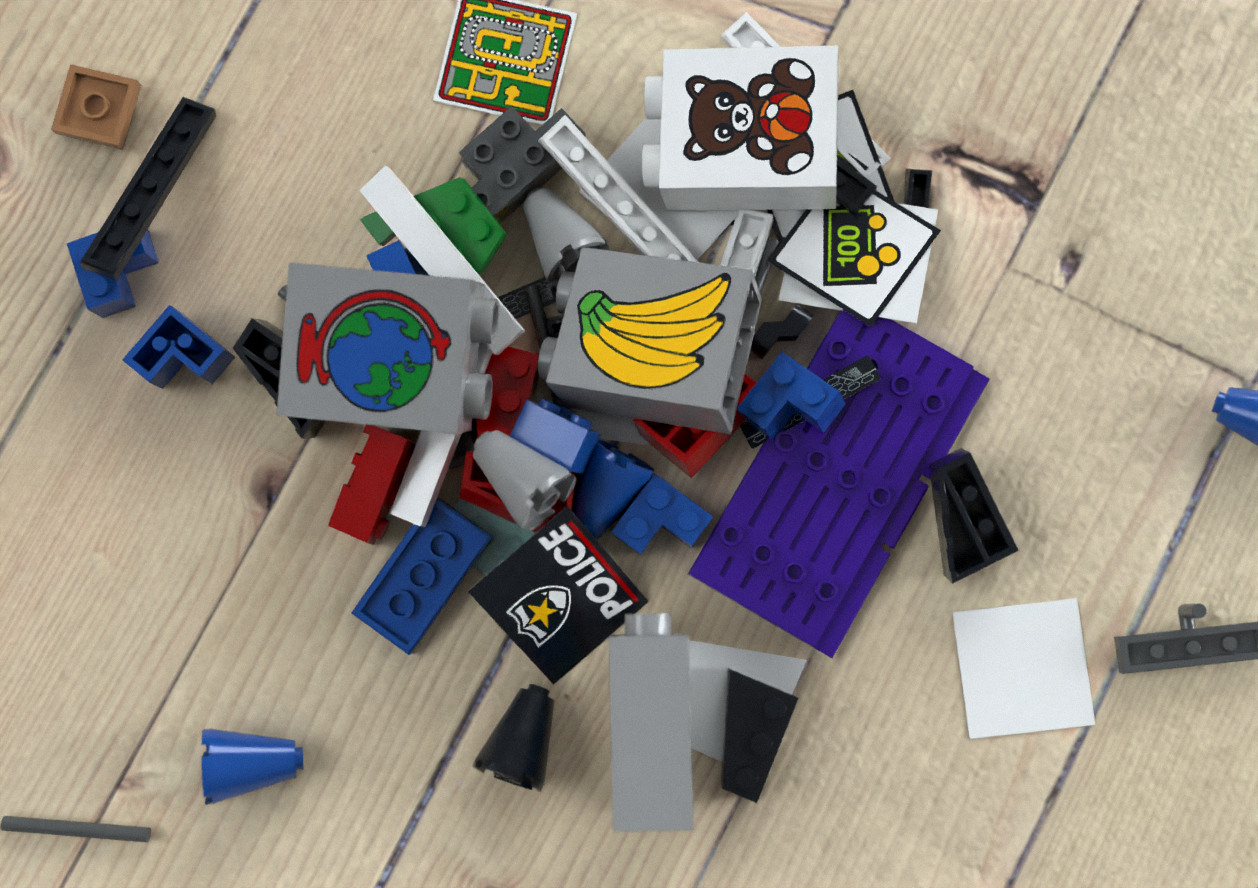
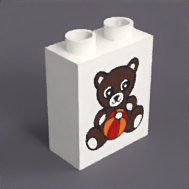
[642,45,838,210]

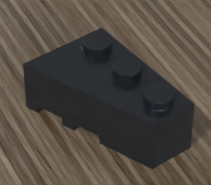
[233,318,326,439]
[929,448,1019,584]
[721,668,799,803]

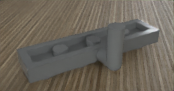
[1114,603,1258,674]

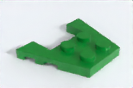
[360,177,507,276]

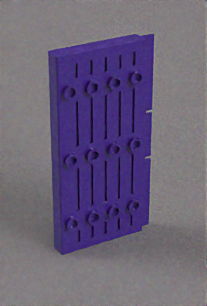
[688,310,990,658]

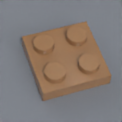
[51,64,142,150]

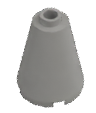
[523,187,610,287]
[473,430,576,531]

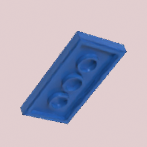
[351,497,494,655]

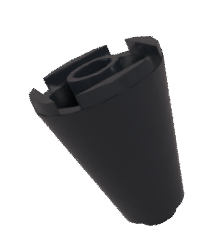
[472,684,554,792]

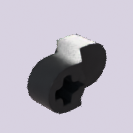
[750,303,814,360]

